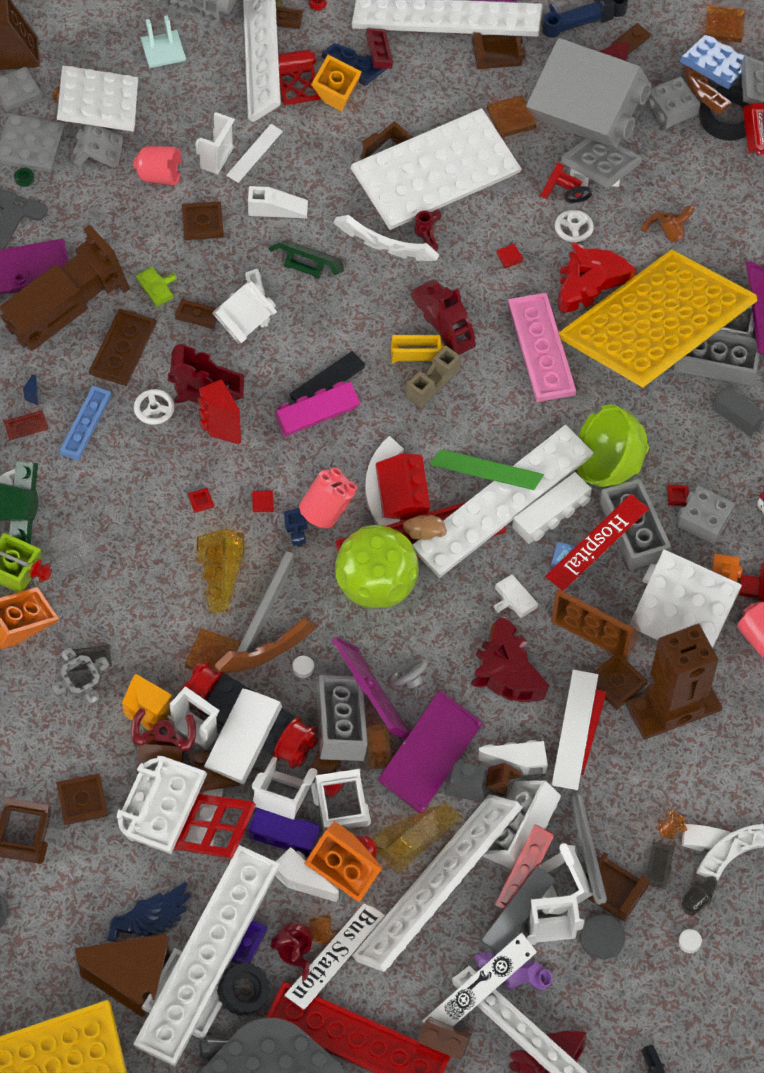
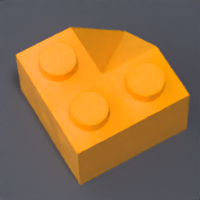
[311,55,362,112]
[122,674,172,730]

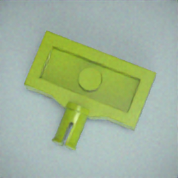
[136,266,177,307]

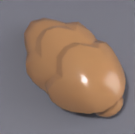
[403,515,447,540]

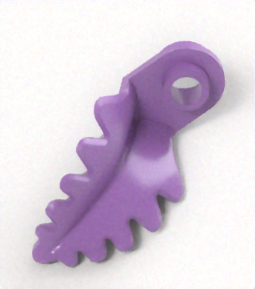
[475,952,553,990]

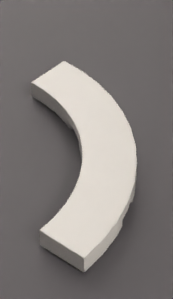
[333,215,439,261]
[365,436,404,526]
[696,824,764,882]

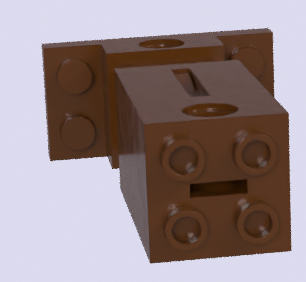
[0,225,130,351]
[626,623,722,740]

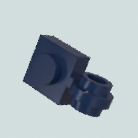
[284,508,308,547]

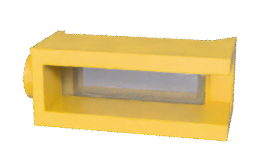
[391,335,445,364]

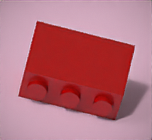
[198,379,241,444]
[375,453,431,519]

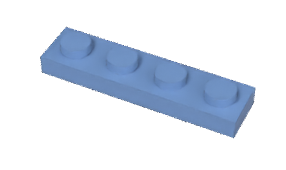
[60,386,112,461]

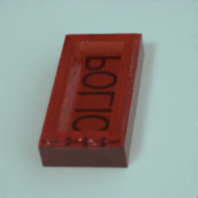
[3,410,49,440]

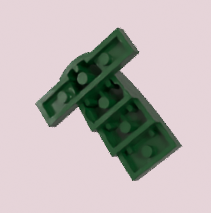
[0,461,38,544]

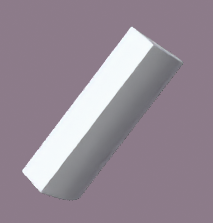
[204,689,282,785]

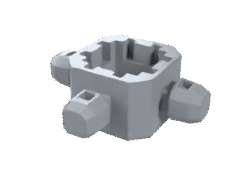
[52,648,109,704]

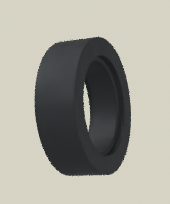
[699,86,751,141]

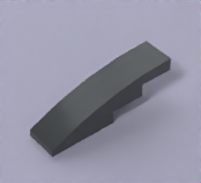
[481,865,555,953]

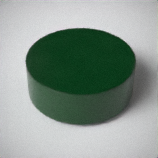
[14,168,34,187]

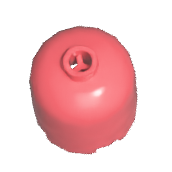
[133,146,182,185]

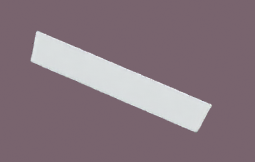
[226,124,283,183]

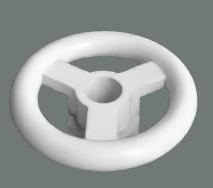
[555,210,594,242]
[134,389,175,425]

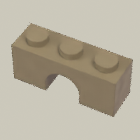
[406,346,461,408]

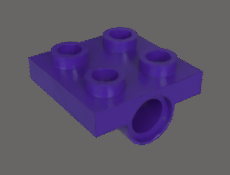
[231,920,268,964]

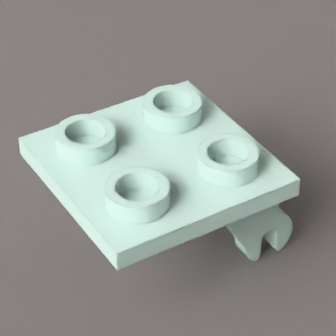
[140,15,186,68]

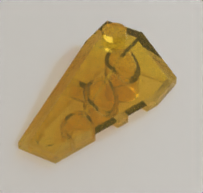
[197,528,244,614]
[372,802,462,874]

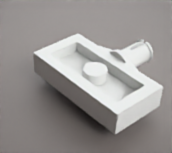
[494,574,538,618]

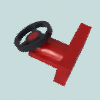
[540,162,592,203]

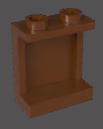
[472,32,525,69]
[585,852,650,922]

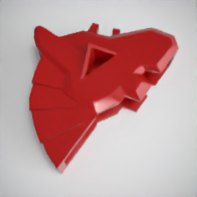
[557,242,636,314]

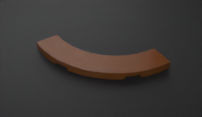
[684,65,731,114]
[215,618,317,673]

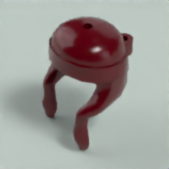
[270,922,313,981]

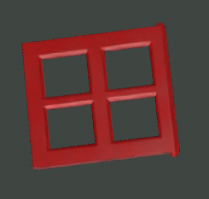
[173,793,256,858]

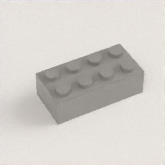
[674,332,760,386]
[599,479,671,571]
[315,675,368,761]

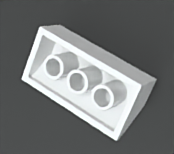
[482,780,561,869]

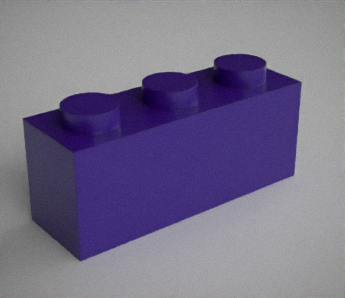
[248,808,320,857]

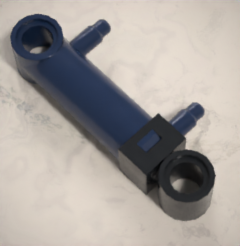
[542,0,628,38]

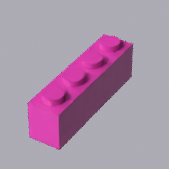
[274,381,361,437]

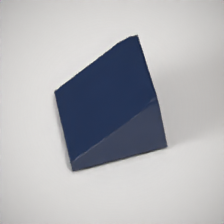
[23,374,38,405]

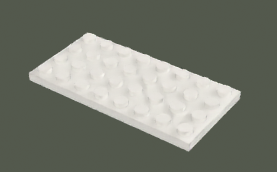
[351,108,521,230]

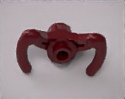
[414,209,441,252]
[131,708,196,751]

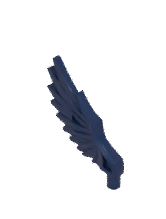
[107,882,190,942]

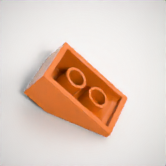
[0,587,59,650]
[304,821,383,902]

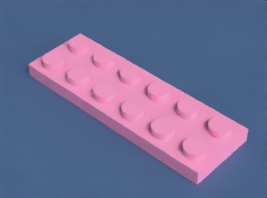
[508,293,576,402]

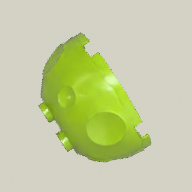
[576,404,649,487]
[335,525,419,609]

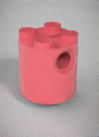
[299,467,357,529]
[737,602,764,660]

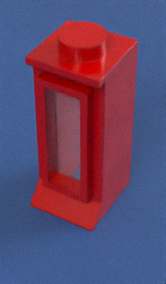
[743,103,764,156]

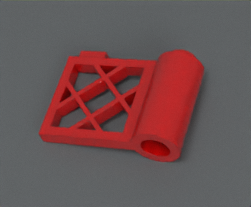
[278,49,321,106]

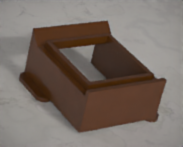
[360,121,414,160]
[0,797,51,864]

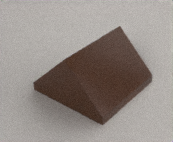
[137,734,186,774]

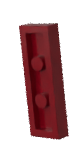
[366,28,393,69]

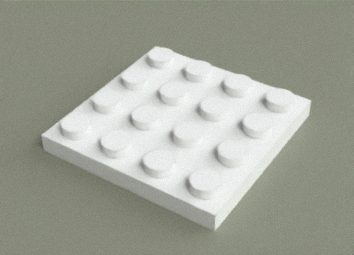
[57,65,138,132]
[629,550,742,648]

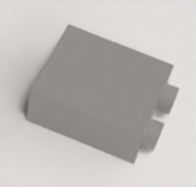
[526,38,651,149]

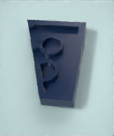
[322,43,386,86]

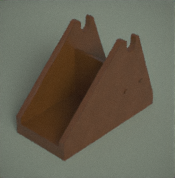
[0,0,40,70]
[75,934,170,1017]

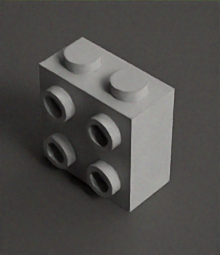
[646,76,700,129]
[677,486,736,545]

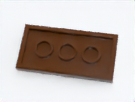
[89,308,157,386]

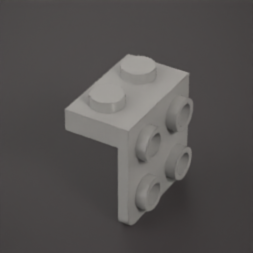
[73,125,123,168]

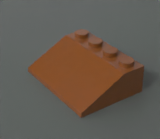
[551,589,640,660]

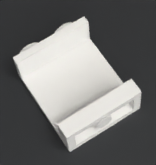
[212,281,277,343]

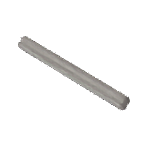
[570,794,607,905]

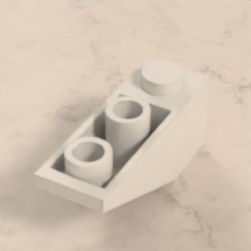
[248,186,308,218]
[478,740,548,776]
[275,847,339,902]

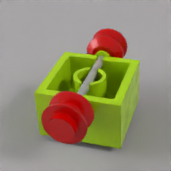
[0,533,52,593]

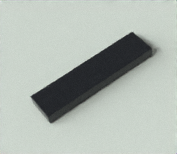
[290,351,365,403]

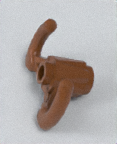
[641,206,695,242]

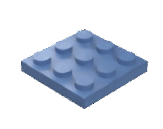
[680,35,745,89]

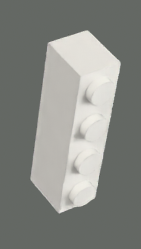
[512,472,592,544]

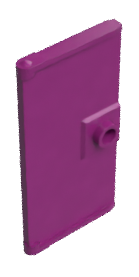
[0,238,69,294]
[746,261,764,355]
[331,637,410,739]
[377,690,483,814]

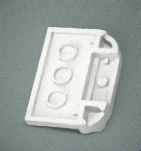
[117,756,207,854]

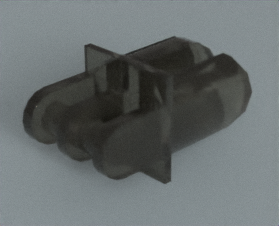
[682,876,717,916]

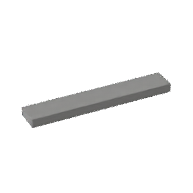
[237,551,294,653]

